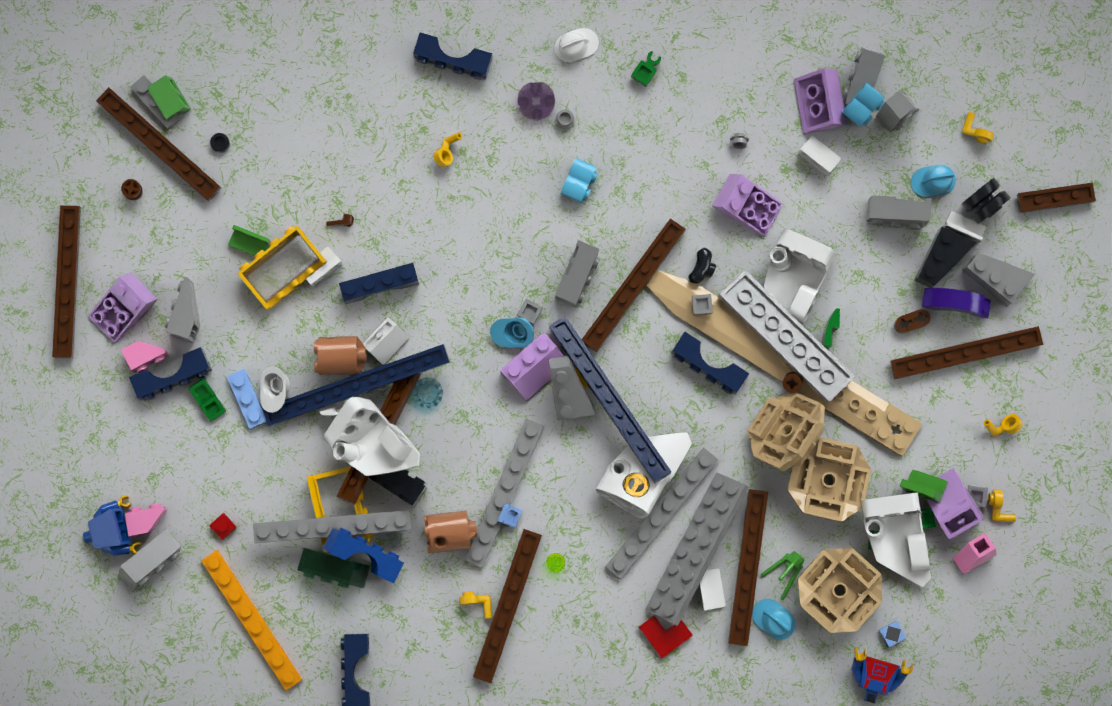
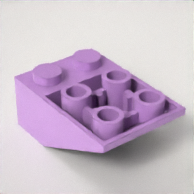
[712,174,783,236]
[88,273,157,343]
[927,468,984,540]

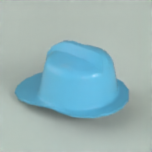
[911,165,956,197]
[490,317,534,348]
[752,599,796,640]

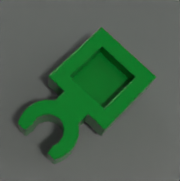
[631,51,661,87]

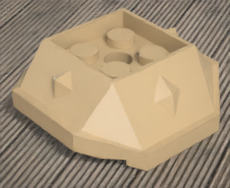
[747,392,825,472]
[787,437,871,522]
[797,548,882,633]

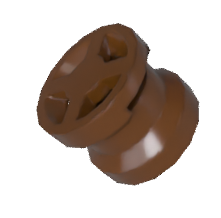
[121,179,143,200]
[783,371,803,393]

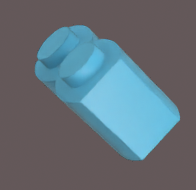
[842,82,885,127]
[560,158,598,203]

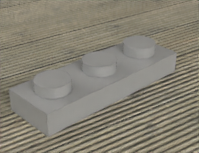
[130,75,183,130]

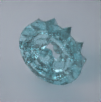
[412,378,443,409]

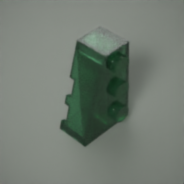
[297,548,370,589]

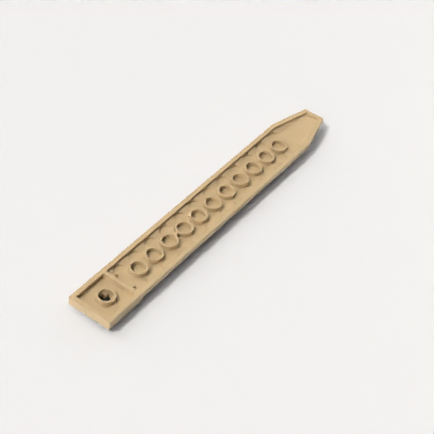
[646,270,922,457]

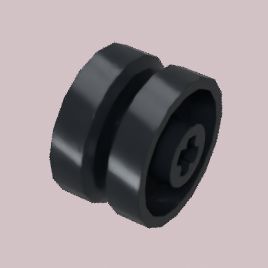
[961,178,1011,224]

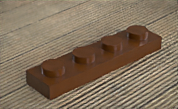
[1017,182,1096,213]

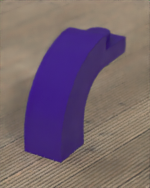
[922,288,991,318]

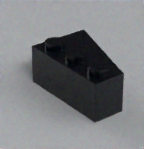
[914,226,977,288]
[369,470,427,508]

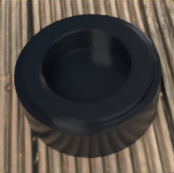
[210,133,230,153]

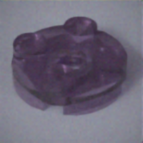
[518,82,555,121]

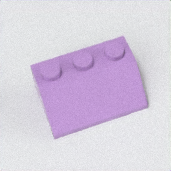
[794,68,847,134]
[500,332,564,401]

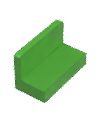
[148,75,191,119]
[228,225,271,256]
[900,470,948,503]

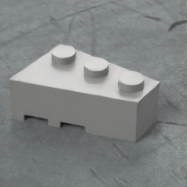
[842,47,885,104]
[876,90,919,132]
[867,196,932,230]
[555,240,600,307]
[962,253,1035,306]
[549,356,596,420]
[118,529,181,592]

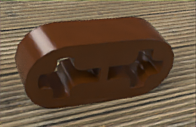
[894,309,930,334]

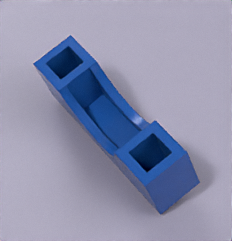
[322,528,404,584]

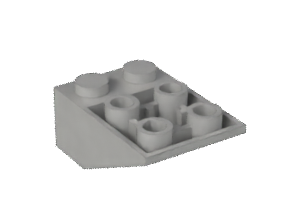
[165,277,200,343]

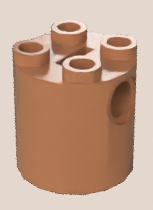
[314,336,367,375]
[424,510,477,554]

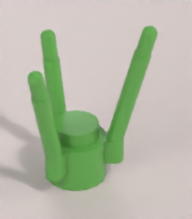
[761,551,805,600]

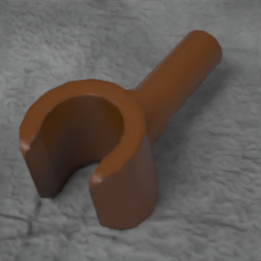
[326,214,354,227]

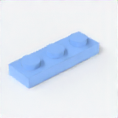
[227,369,267,429]

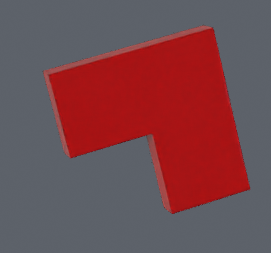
[639,615,693,658]

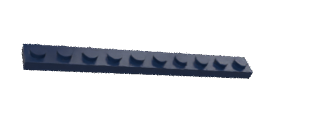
[549,316,672,483]
[262,344,450,426]

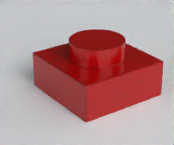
[209,512,237,540]

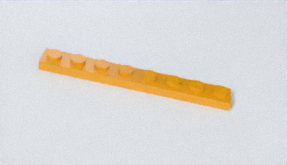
[201,549,303,691]

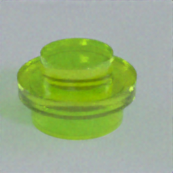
[546,553,565,572]

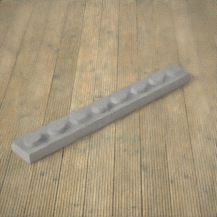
[465,418,544,568]
[605,447,718,579]
[253,510,411,543]

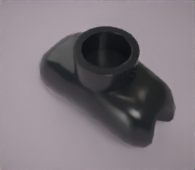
[688,248,716,284]

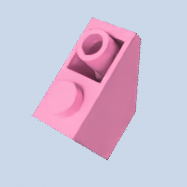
[121,341,169,373]
[125,503,167,537]
[953,533,997,575]

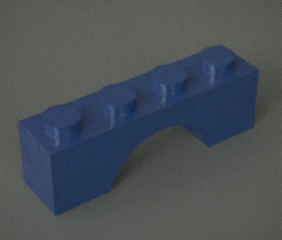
[413,32,493,80]
[339,263,419,304]
[671,332,749,395]
[129,347,212,402]
[341,634,370,706]

